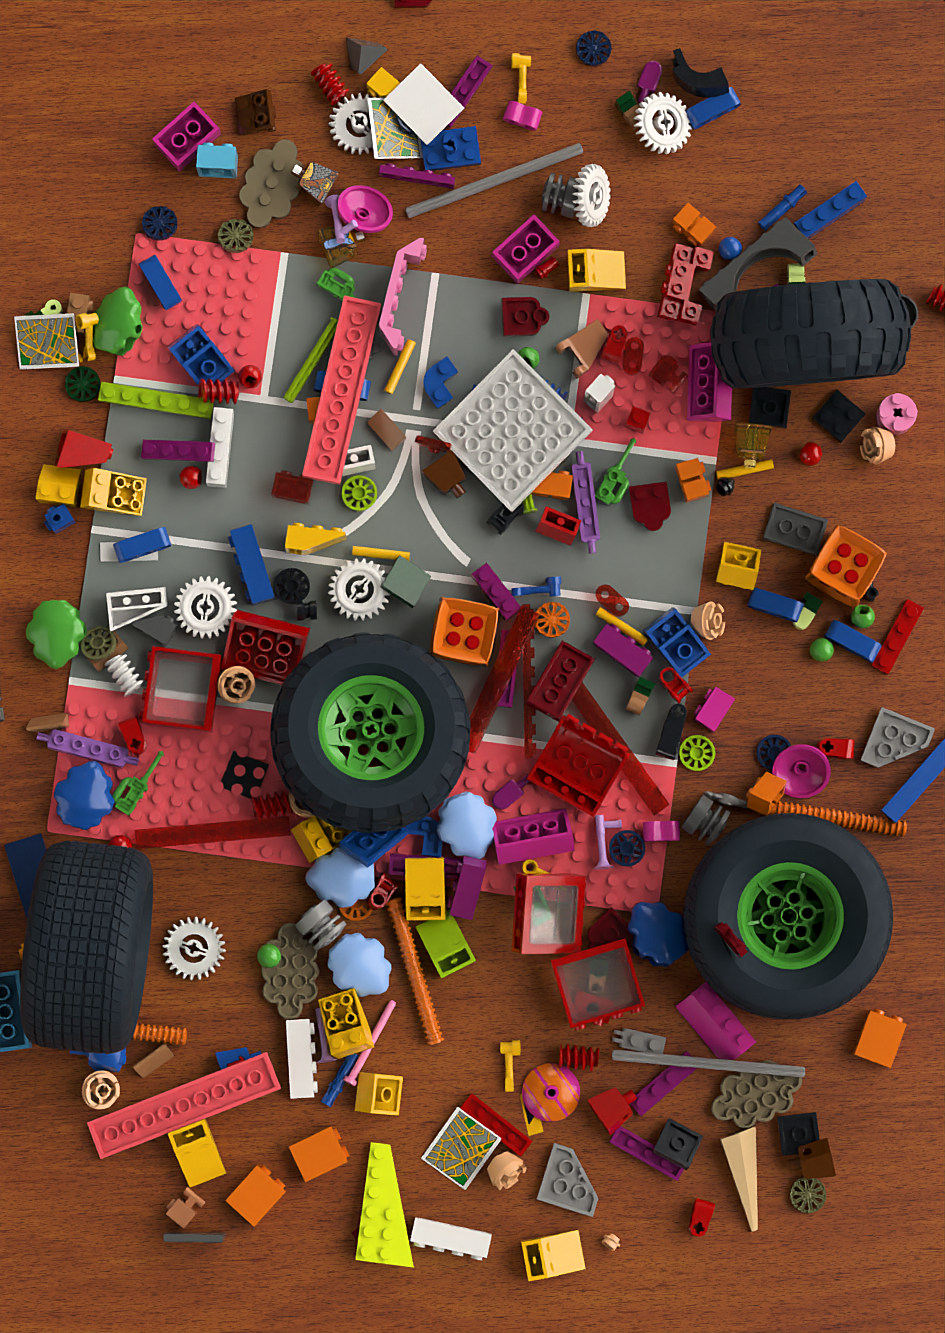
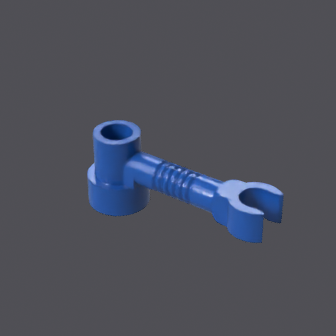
[511,576,562,597]

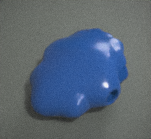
[54,761,115,830]
[627,902,688,967]

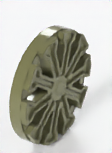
[218,219,253,253]
[81,626,117,661]
[790,1177,826,1213]

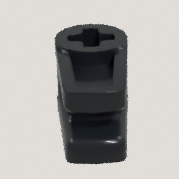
[486,504,523,535]

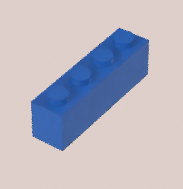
[794,181,867,239]
[228,524,275,606]

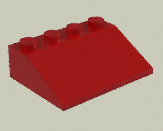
[221,609,310,685]

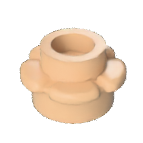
[602,1233,620,1251]

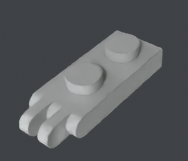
[612,1028,666,1054]

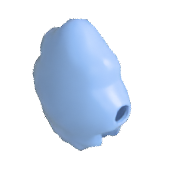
[437,792,497,859]
[305,847,375,907]
[328,933,392,997]

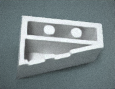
[106,587,167,632]

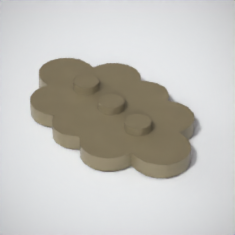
[239,139,305,229]
[261,923,319,1020]
[711,1060,803,1128]

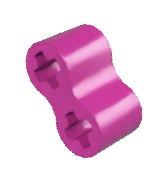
[503,101,542,131]
[643,821,680,842]

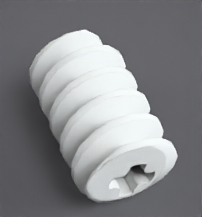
[104,654,144,697]

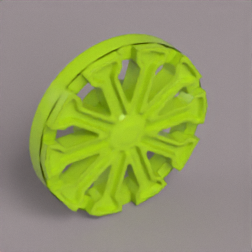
[342,475,377,511]
[679,735,715,771]

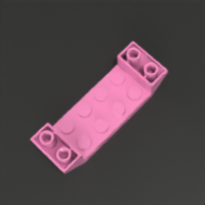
[379,238,427,356]

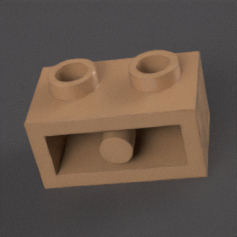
[67,293,93,337]

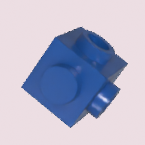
[44,504,76,534]

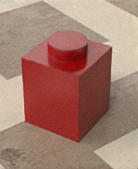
[625,406,651,434]

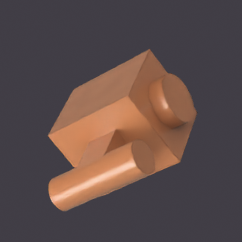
[166,1187,205,1229]

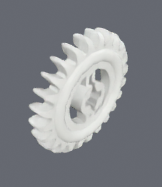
[634,92,692,154]
[329,93,375,155]
[572,164,610,227]
[328,558,391,621]
[174,576,237,639]
[162,917,226,980]

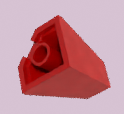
[55,430,113,468]

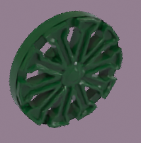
[65,366,101,402]

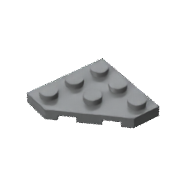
[860,707,935,768]
[537,1143,598,1217]

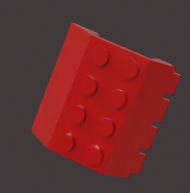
[527,714,630,817]

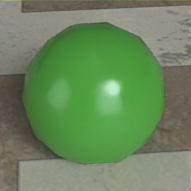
[518,347,540,369]
[851,605,875,629]
[809,638,834,662]
[257,944,281,968]

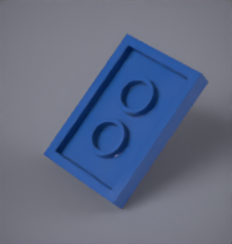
[420,126,481,171]
[339,827,408,868]

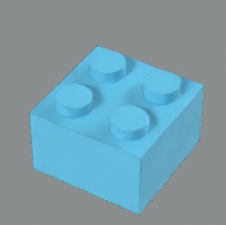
[196,143,238,179]

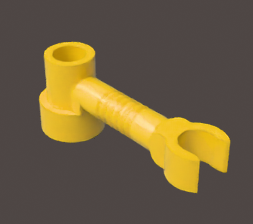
[511,53,531,103]
[75,313,99,361]
[522,860,566,890]
[500,1040,521,1092]

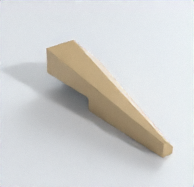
[720,1126,758,1232]

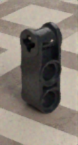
[655,704,687,761]

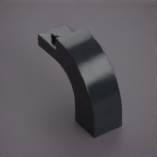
[671,48,729,98]

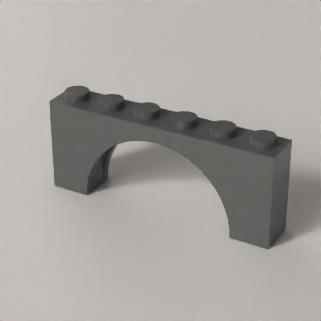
[699,217,817,310]

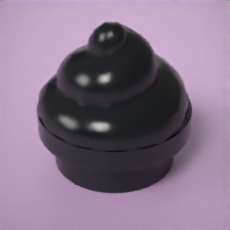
[715,477,735,496]

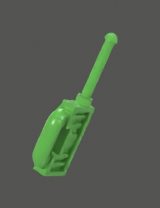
[317,268,381,317]
[595,438,636,505]
[112,751,164,816]

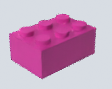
[152,102,221,172]
[492,214,560,284]

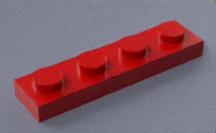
[871,599,924,675]
[460,1093,533,1157]

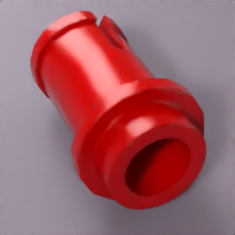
[535,256,560,279]

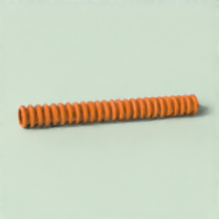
[757,801,907,837]
[386,897,444,1045]
[132,1023,187,1045]

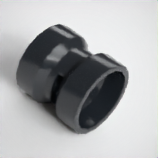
[297,601,317,621]

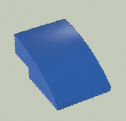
[167,324,235,385]
[643,607,711,678]

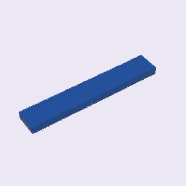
[880,738,945,824]

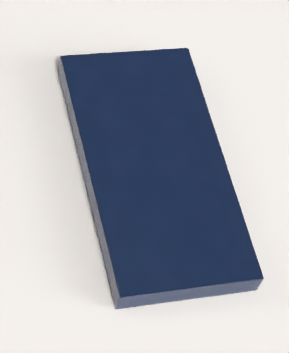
[4,833,47,919]

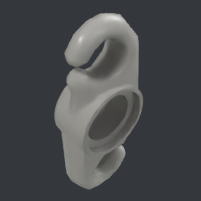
[703,791,748,808]

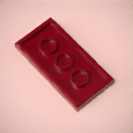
[525,640,595,722]

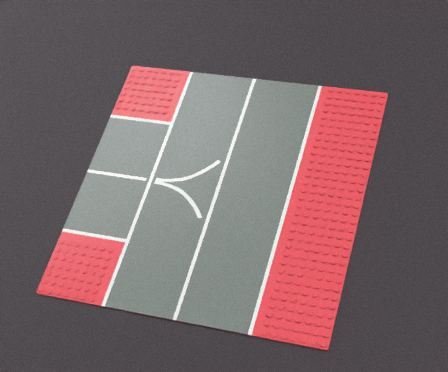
[47,233,722,912]

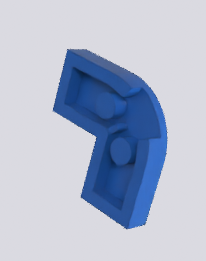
[423,356,458,409]
[405,816,443,857]

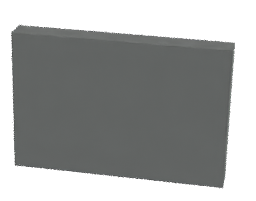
[762,502,828,556]
[163,1231,225,1243]

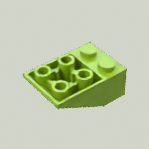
[416,909,476,979]

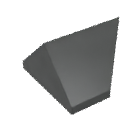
[346,37,388,75]

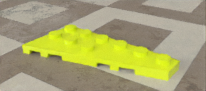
[355,1142,414,1268]

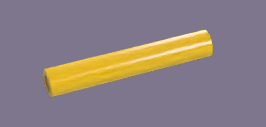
[384,339,416,394]
[716,459,774,480]
[352,546,410,561]
[595,607,649,646]

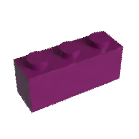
[471,562,522,622]
[592,624,653,678]
[447,856,486,920]

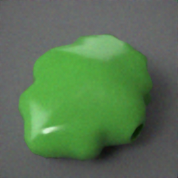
[93,287,143,356]
[26,600,87,669]

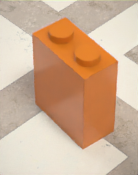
[852,1008,907,1068]
[289,1126,350,1182]
[225,1165,286,1227]

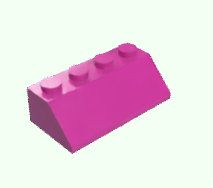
[687,342,732,422]
[492,808,575,865]
[675,982,756,1060]

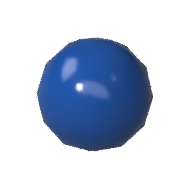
[718,237,742,260]

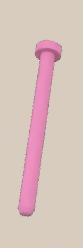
[343,1000,396,1086]

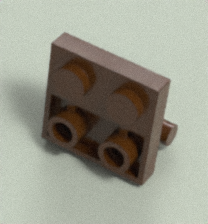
[235,89,276,136]

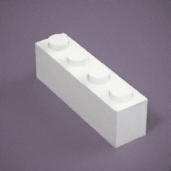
[206,407,234,488]
[286,1019,318,1099]
[410,1217,492,1260]

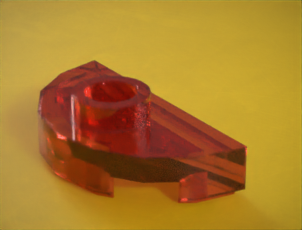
[415,435,452,454]

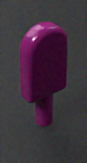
[637,61,662,103]
[492,774,530,810]

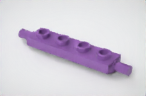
[571,451,600,554]
[36,729,139,768]

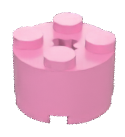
[877,393,918,435]

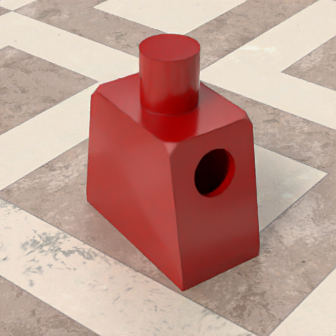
[587,1088,637,1135]

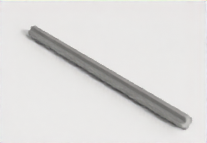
[406,143,583,218]
[612,1050,805,1077]

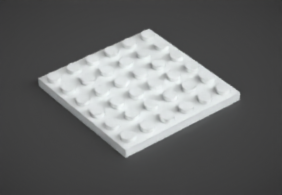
[433,349,593,512]

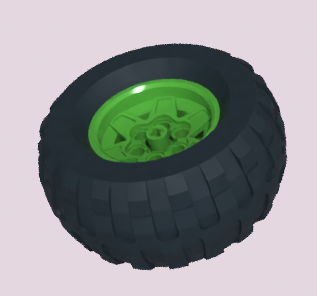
[710,279,911,388]
[271,633,470,833]

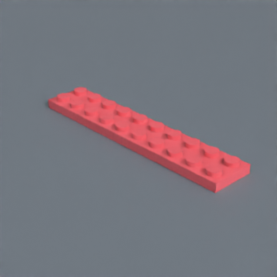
[302,296,381,485]
[87,1052,281,1159]

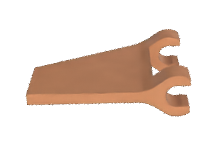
[555,319,609,379]

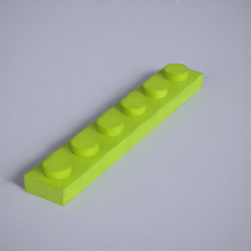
[98,382,215,420]

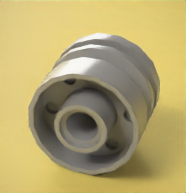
[295,900,347,951]

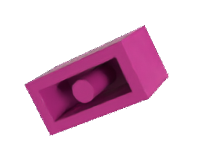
[694,687,735,733]

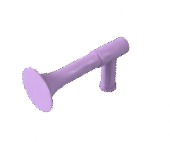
[325,195,358,244]
[594,815,622,870]
[315,1008,337,1063]

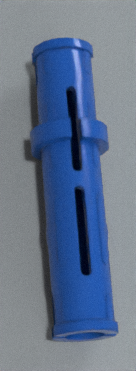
[758,184,807,231]
[320,1054,359,1107]

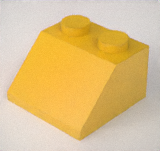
[36,464,82,507]
[716,542,761,590]
[355,1072,403,1115]

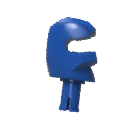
[69,1048,126,1073]

